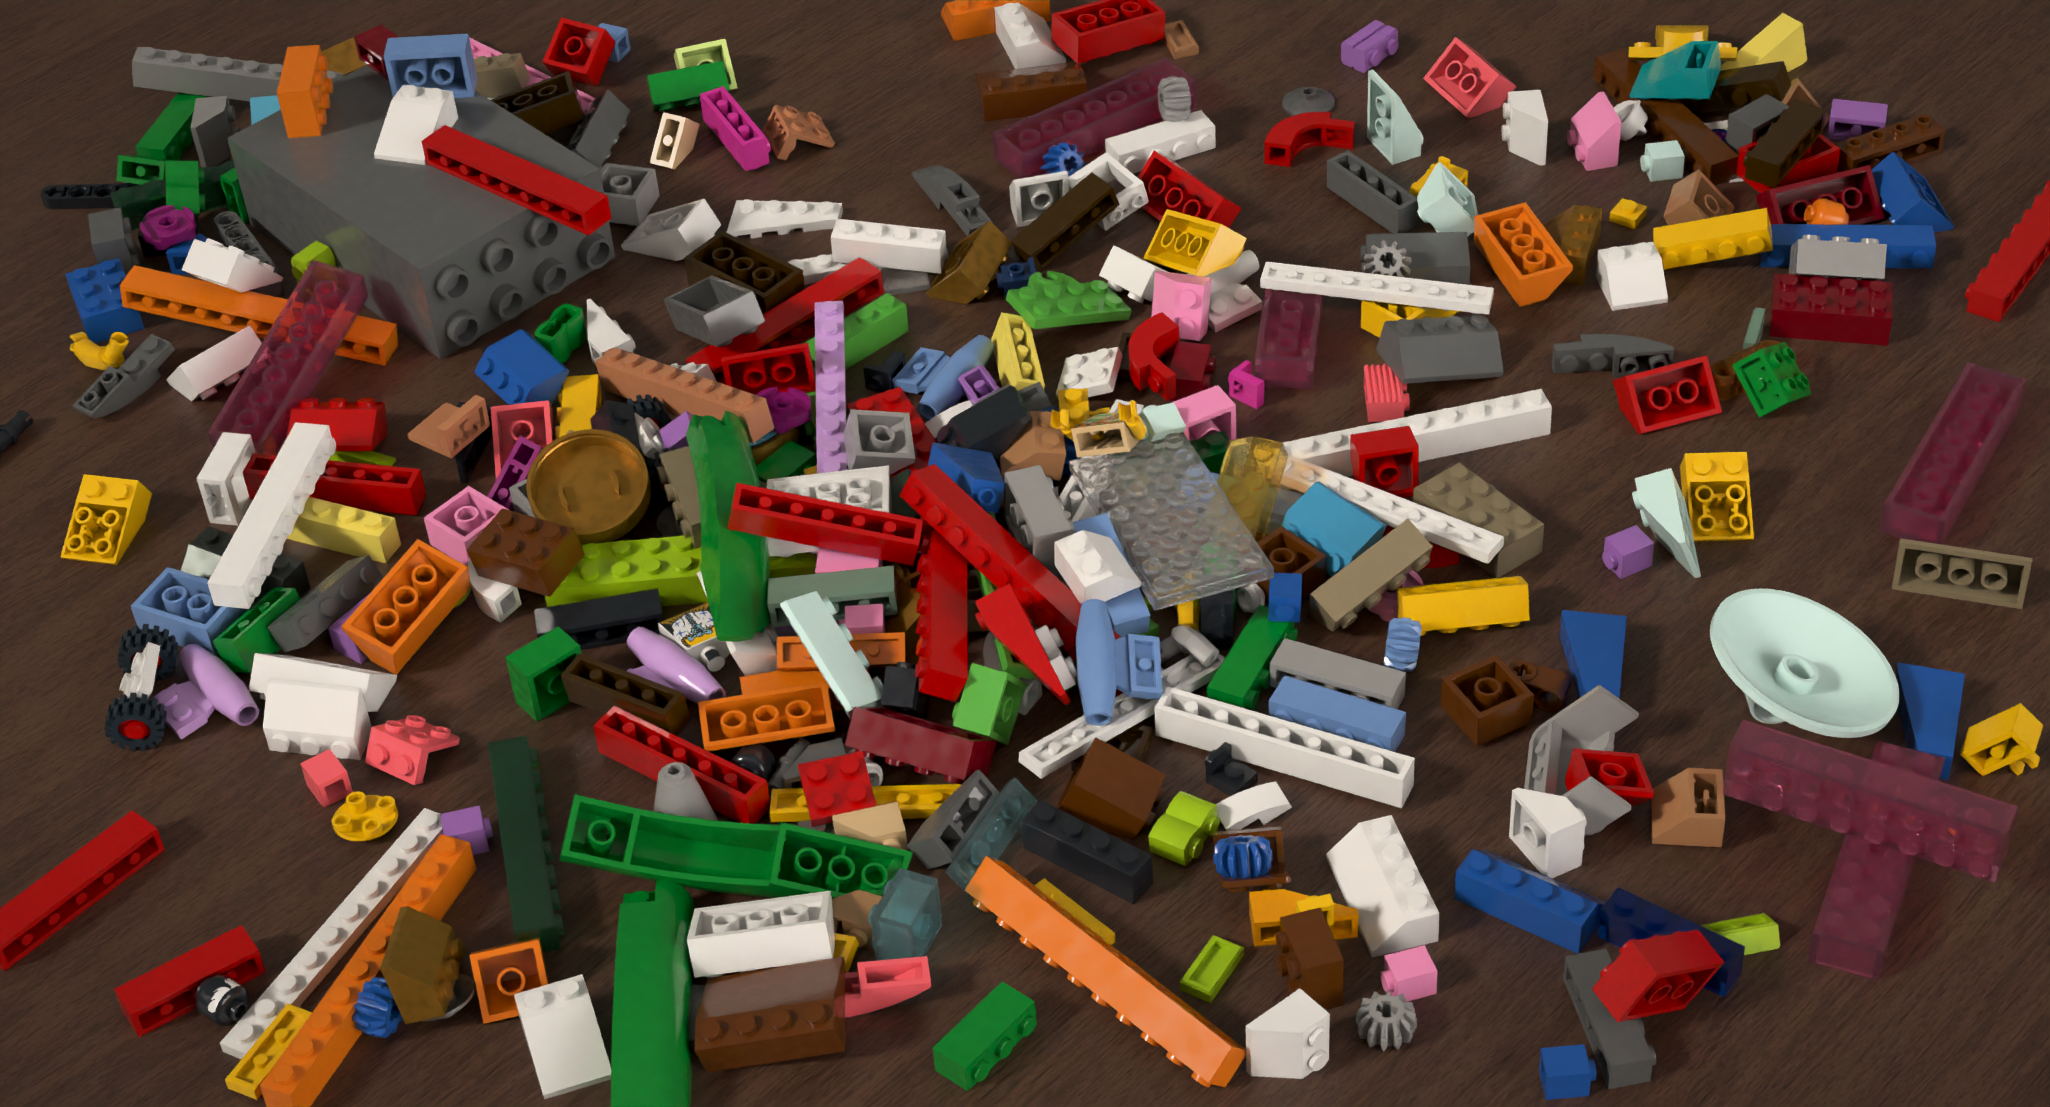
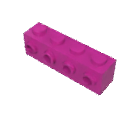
[700,86,771,171]

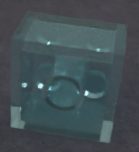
[868,868,943,961]

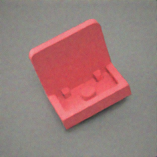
[365,715,460,785]

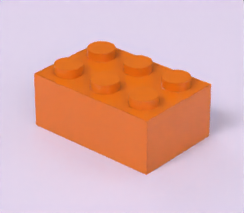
[277,45,333,138]

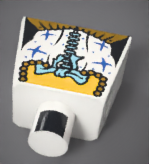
[658,603,730,672]

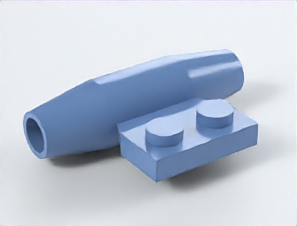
[892,335,994,420]
[1076,599,1163,726]

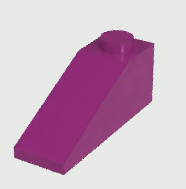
[487,436,544,511]

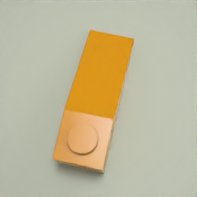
[1249,889,1359,946]

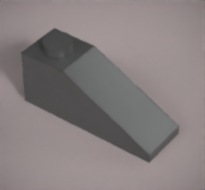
[907,769,1000,870]

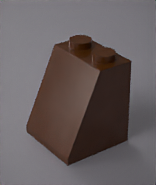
[1056,737,1166,840]

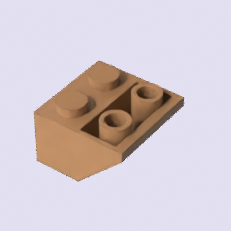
[1651,768,1725,847]

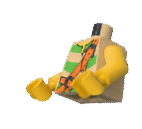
[1050,400,1147,458]

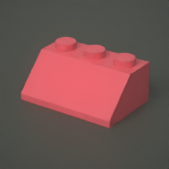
[1423,37,1517,119]

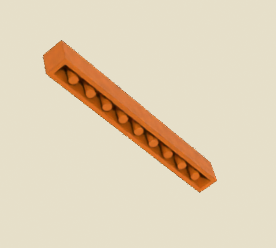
[119,265,398,366]
[260,834,477,1107]
[965,856,1246,1088]

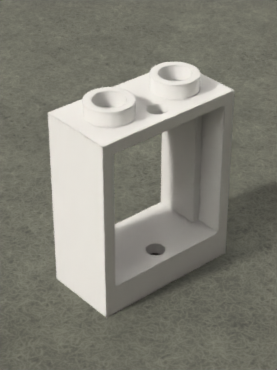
[1068,152,1149,231]
[196,432,256,526]

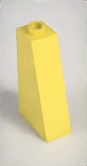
[1721,13,1807,72]

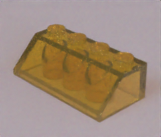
[1203,436,1288,565]

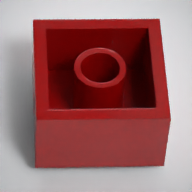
[542,17,616,87]

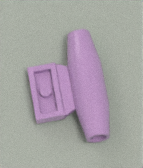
[627,627,726,704]
[150,644,259,740]

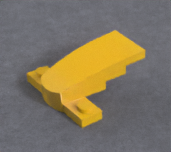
[1628,25,1737,61]

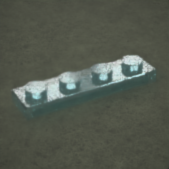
[945,778,1037,895]

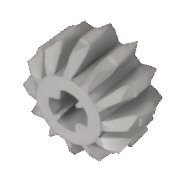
[1157,76,1191,122]
[1363,240,1412,277]
[1356,990,1417,1052]

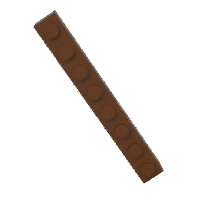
[1593,48,1738,186]

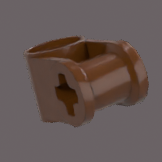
[1508,660,1571,712]

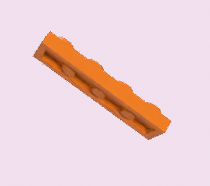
[777,632,906,671]

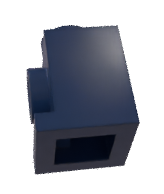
[996,257,1036,300]

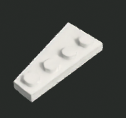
[726,199,843,238]

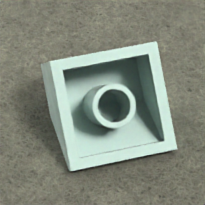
[1417,162,1478,237]

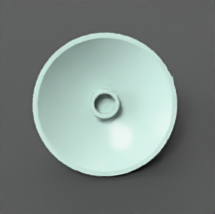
[1710,588,1899,738]

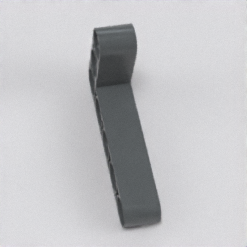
[214,211,284,298]

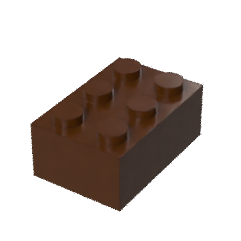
[466,508,585,597]

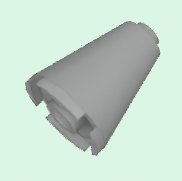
[653,762,717,821]

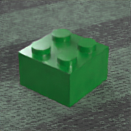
[505,626,582,722]

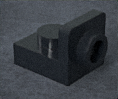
[863,351,906,393]
[1205,742,1258,796]

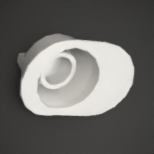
[1614,100,1648,141]

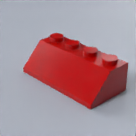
[1137,150,1242,228]

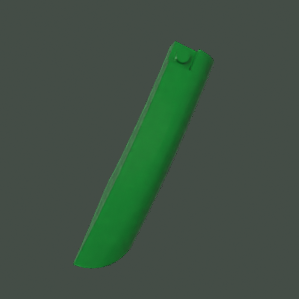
[686,410,770,642]
[559,795,913,899]
[611,880,695,1107]

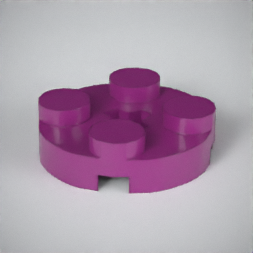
[140,205,196,250]
[756,387,811,434]

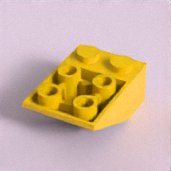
[1361,300,1459,338]
[1680,452,1754,541]
[60,474,152,565]

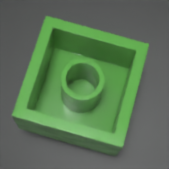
[952,663,1027,746]

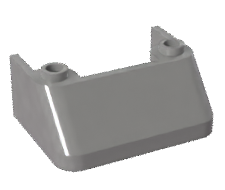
[1524,684,1639,835]

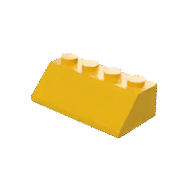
[1143,209,1247,277]

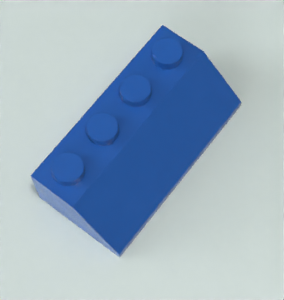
[1454,849,1611,954]

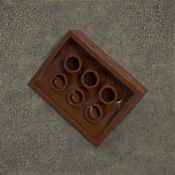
[975,62,1088,121]
[695,957,845,1073]

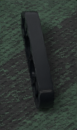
[40,183,144,210]

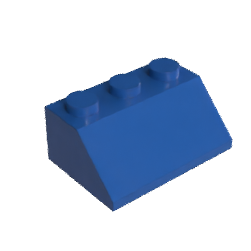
[1872,152,1955,232]
[474,329,569,406]

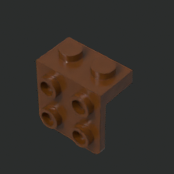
[1213,826,1291,892]

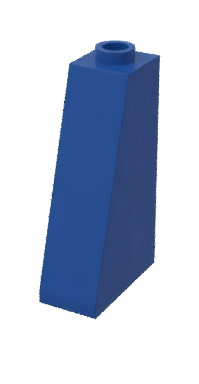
[928,443,1005,513]
[1560,610,1627,699]
[1895,662,1965,780]

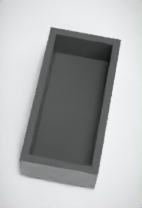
[663,275,765,347]

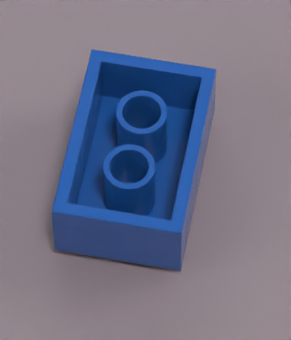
[65,258,144,344]

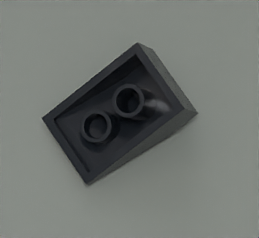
[934,385,1032,462]

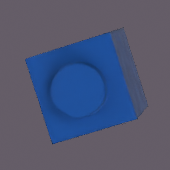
[1268,572,1302,622]
[1539,1044,1596,1100]

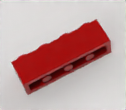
[114,925,266,1037]

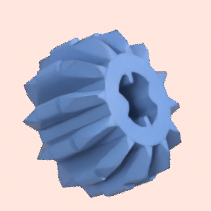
[1384,617,1422,672]

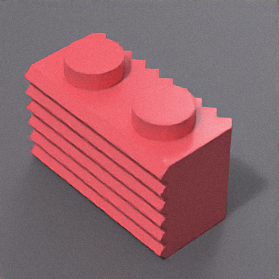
[1364,363,1410,423]

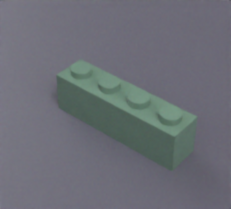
[767,566,898,627]

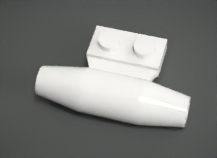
[1186,250,1262,333]

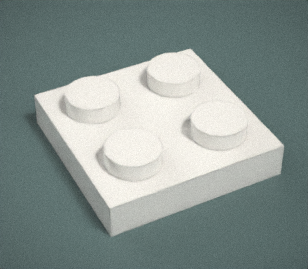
[1056,347,1123,400]

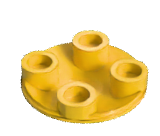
[332,791,398,841]

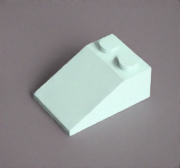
[1367,70,1423,165]
[1632,468,1701,578]

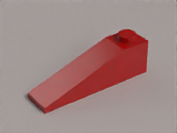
[974,583,1071,705]

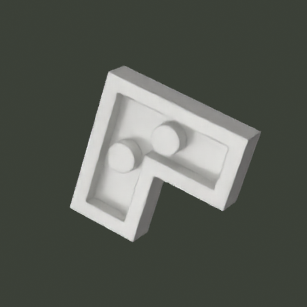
[1035,624,1077,690]

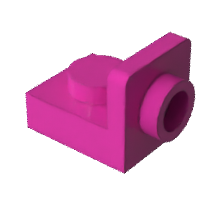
[1228,360,1264,409]

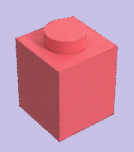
[300,749,353,808]

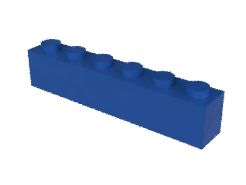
[1758,224,1936,268]

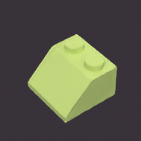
[674,39,738,90]

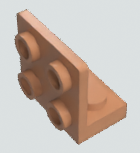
[762,105,835,161]
[408,395,490,459]

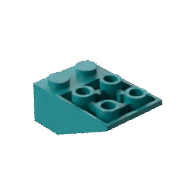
[1630,41,1721,100]

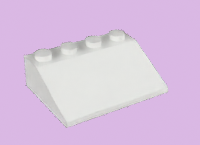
[767,465,893,557]

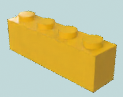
[1653,208,1773,270]
[555,374,602,439]
[1396,576,1530,636]

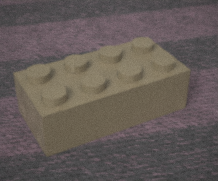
[1413,462,1544,578]

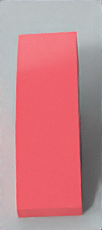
[845,956,931,1018]

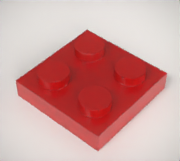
[798,751,877,827]

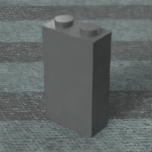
[1360,232,1470,285]

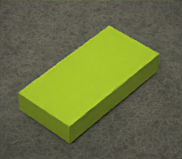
[1179,935,1244,1003]

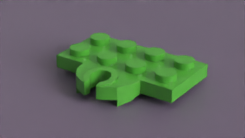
[1006,271,1132,329]

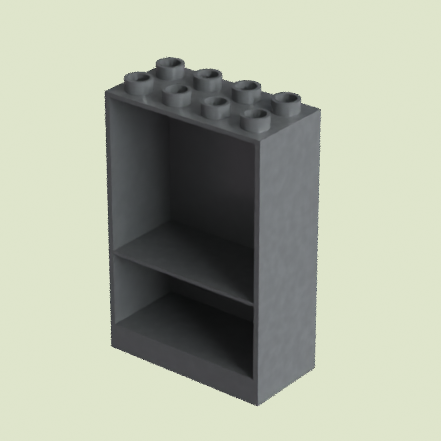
[227,65,615,359]

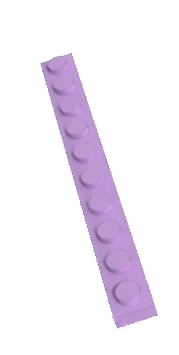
[815,301,848,474]

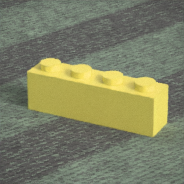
[991,312,1045,391]
[287,497,401,564]

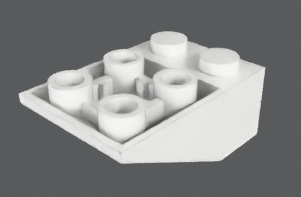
[182,238,283,293]

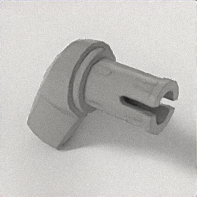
[1160,624,1219,667]

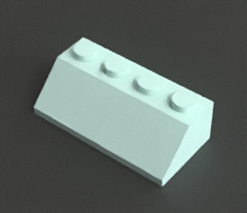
[780,591,883,720]

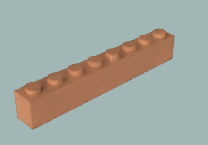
[595,348,775,443]

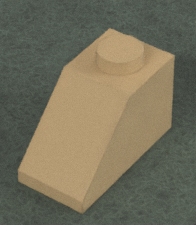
[650,112,700,170]
[832,802,908,851]

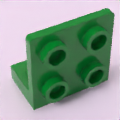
[1732,342,1811,418]

